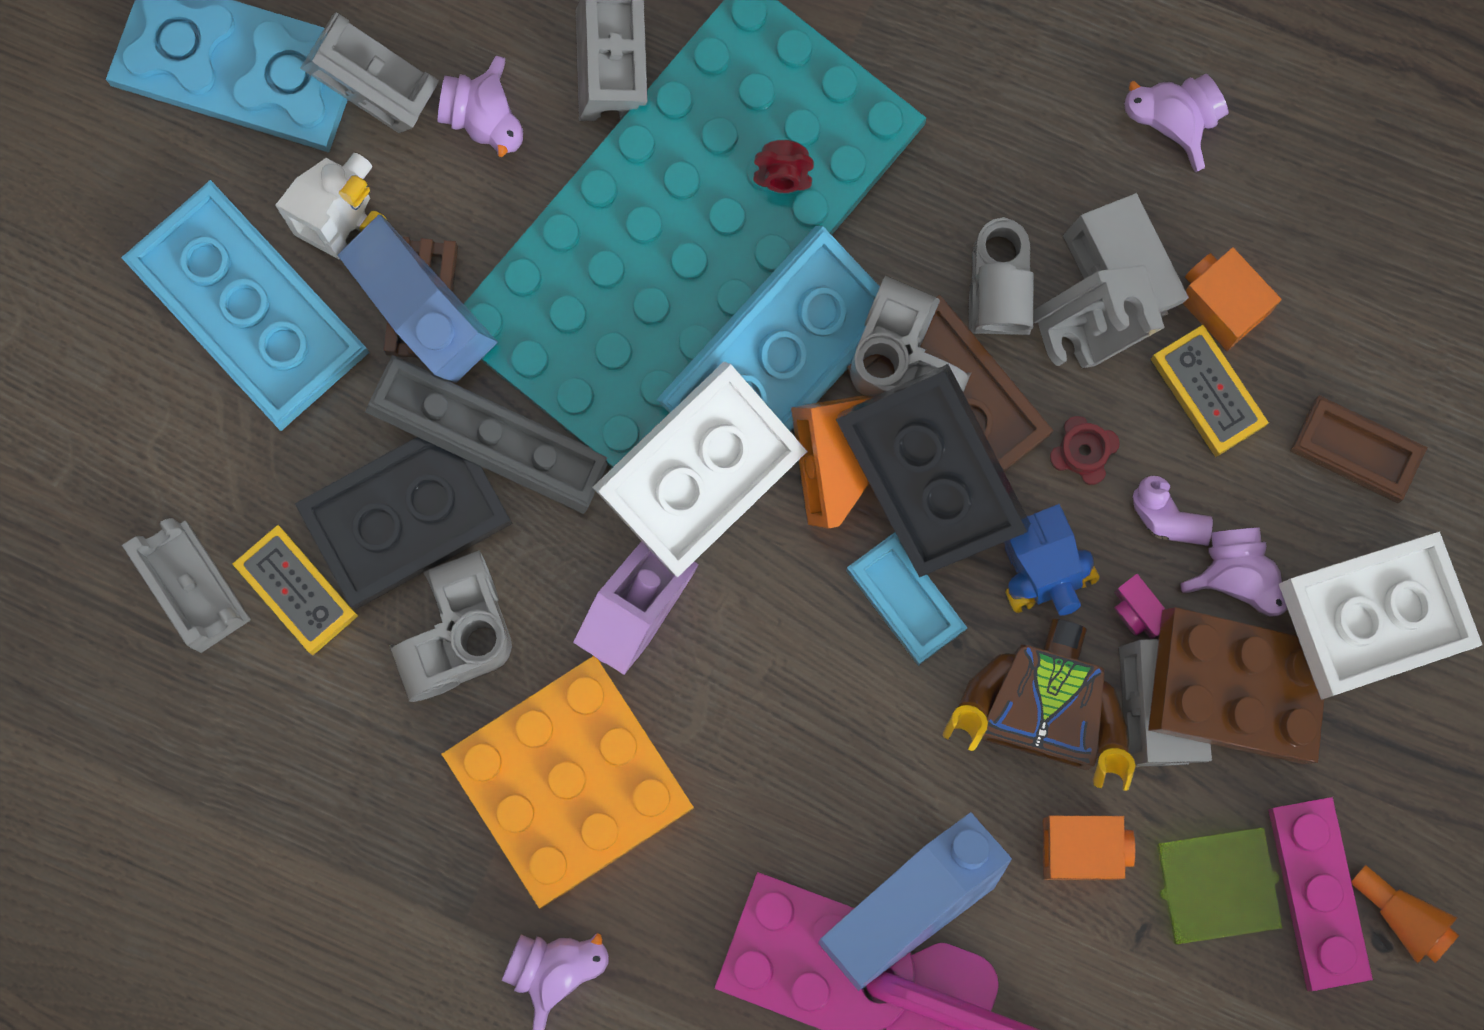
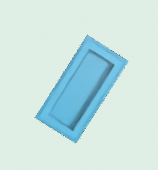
[846,532,967,666]

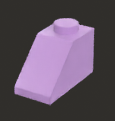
[573,541,699,675]

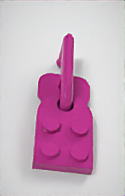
[714,872,1040,1030]

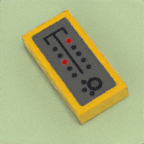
[1151,325,1269,457]
[232,525,358,655]

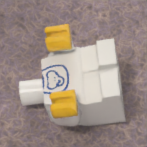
[275,153,387,259]

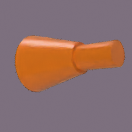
[1351,865,1459,964]

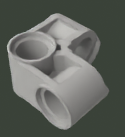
[969,217,1034,335]
[850,276,971,397]
[389,550,512,702]

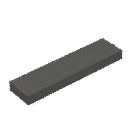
[365,355,608,514]

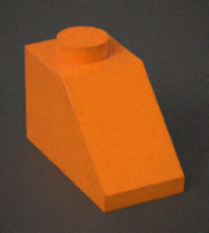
[791,396,873,529]

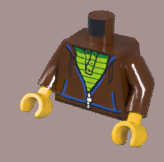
[943,619,1136,791]

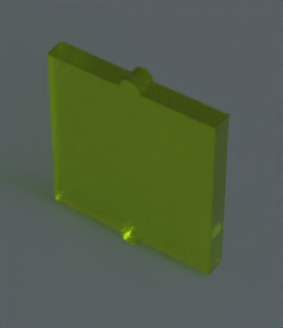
[1157,828,1282,944]

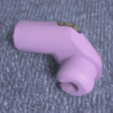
[1133,476,1213,546]

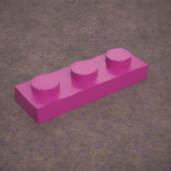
[1268,797,1373,991]

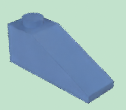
[337,214,498,383]
[818,812,1012,991]

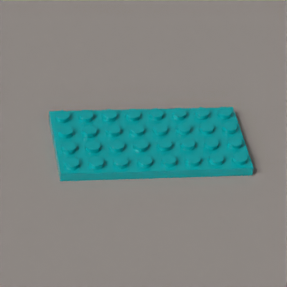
[464,0,926,468]

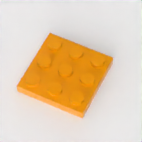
[442,656,694,909]

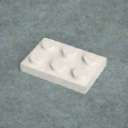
[592,362,808,577]
[1279,532,1482,700]

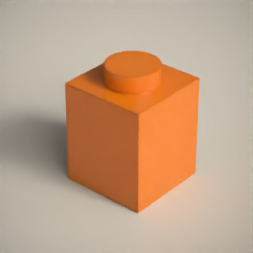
[1182,247,1282,351]
[1043,816,1135,880]

